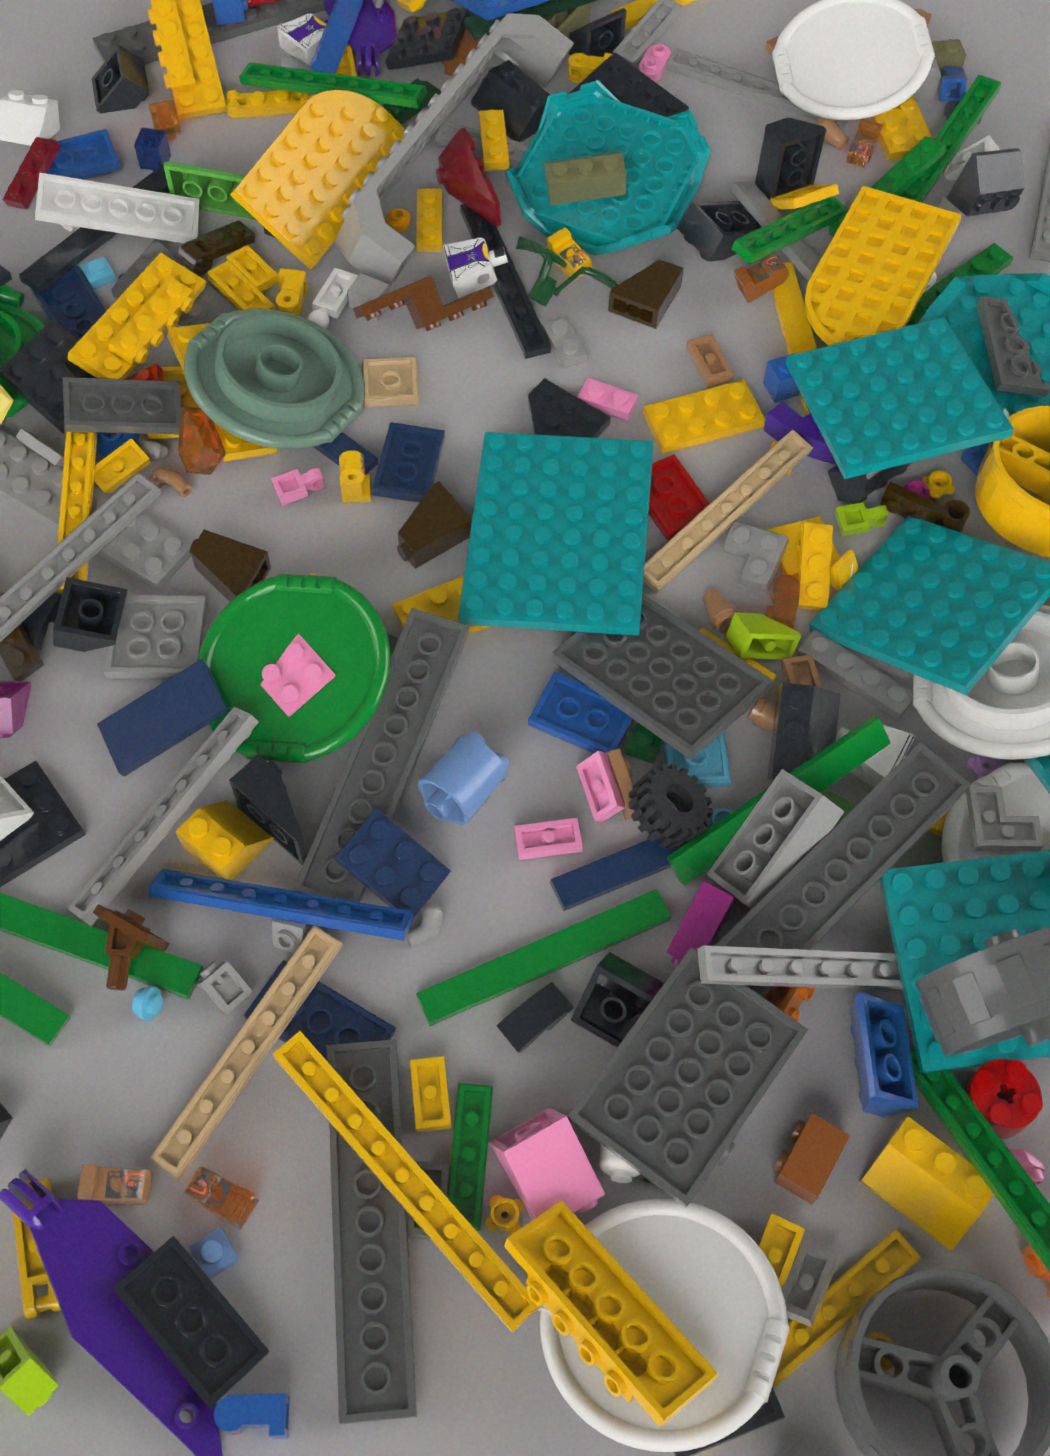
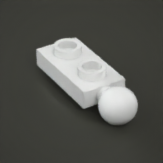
[308,268,359,329]

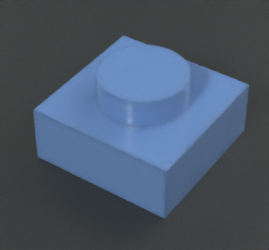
[188,1227,240,1280]

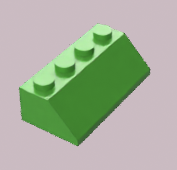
[163,161,256,220]

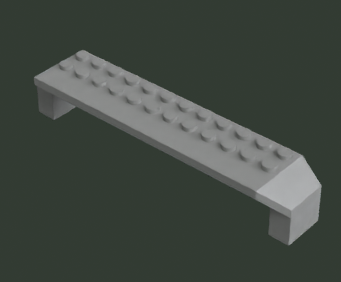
[334,13,574,288]

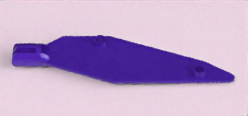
[324,0,396,77]
[0,1169,223,1456]

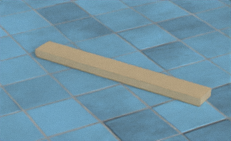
[643,429,813,594]
[149,925,343,1179]

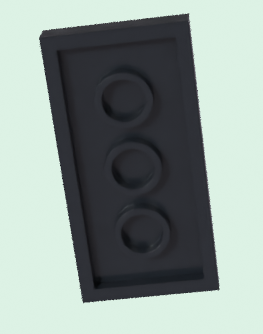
[113,1236,270,1409]

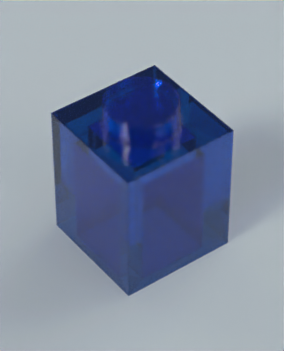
[134,127,171,171]

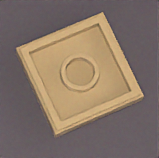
[362,357,419,408]

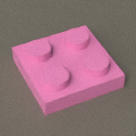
[260,634,336,717]

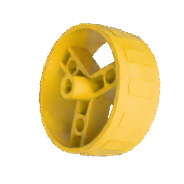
[974,406,1050,558]

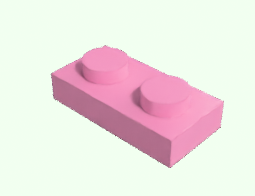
[577,378,638,421]
[576,751,625,822]
[514,818,583,860]

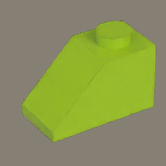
[725,612,802,660]
[0,1326,59,1416]

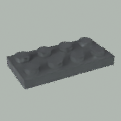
[63,377,183,435]

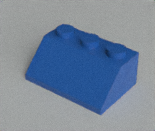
[850,992,919,1117]

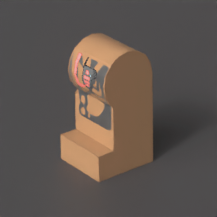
[77,1164,153,1205]

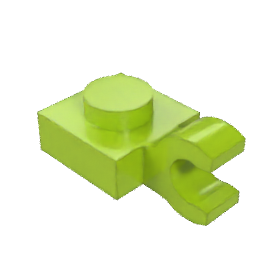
[834,502,889,537]

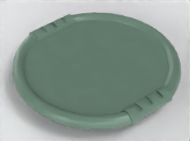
[184,308,365,449]

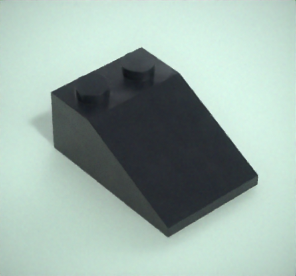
[677,201,761,262]
[229,754,307,866]

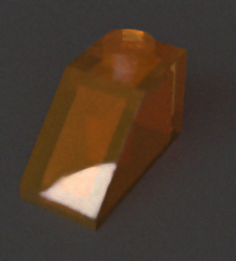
[148,100,181,142]
[178,406,226,475]

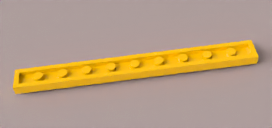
[273,1031,540,1333]

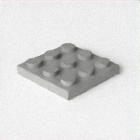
[104,595,207,679]

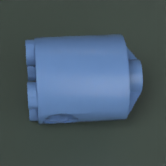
[418,731,510,825]

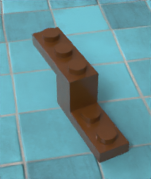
[352,276,494,331]

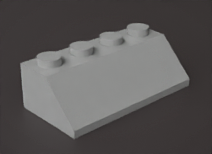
[707,769,845,909]

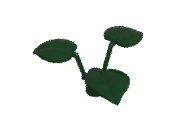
[516,236,618,307]

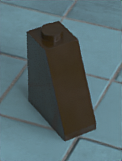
[608,259,684,329]
[397,481,472,569]
[190,529,271,602]

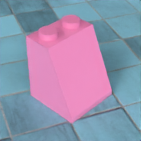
[489,1108,605,1220]

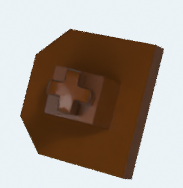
[93,904,170,991]

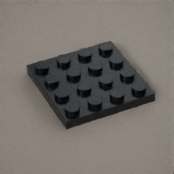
[568,52,689,117]

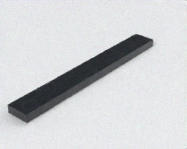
[19,164,169,293]
[460,204,551,359]

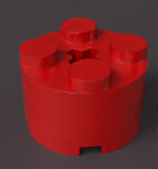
[964,1059,1043,1139]

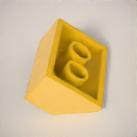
[860,1116,994,1251]

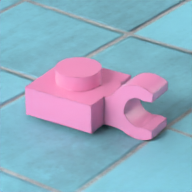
[271,468,325,506]

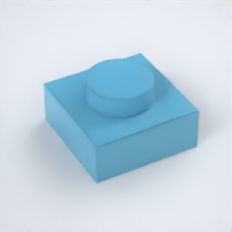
[80,256,116,290]

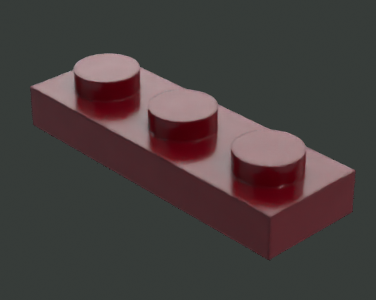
[2,137,61,210]

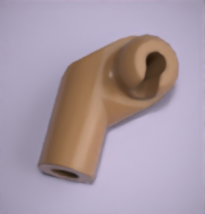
[149,468,192,497]

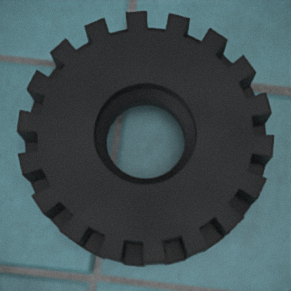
[628,763,713,849]

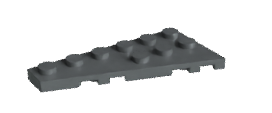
[111,239,238,326]

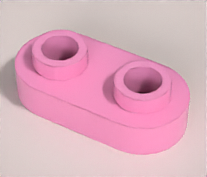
[638,43,671,82]

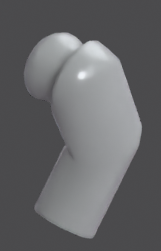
[136,434,168,460]
[406,902,444,947]

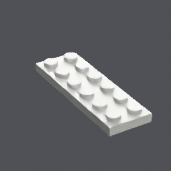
[35,172,199,243]

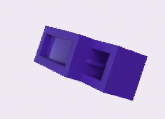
[763,402,837,465]

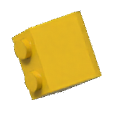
[175,800,273,880]

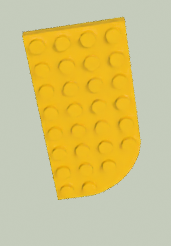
[230,90,406,270]
[805,186,962,346]

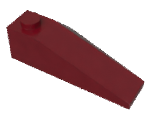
[436,128,501,226]

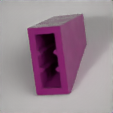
[666,881,737,966]

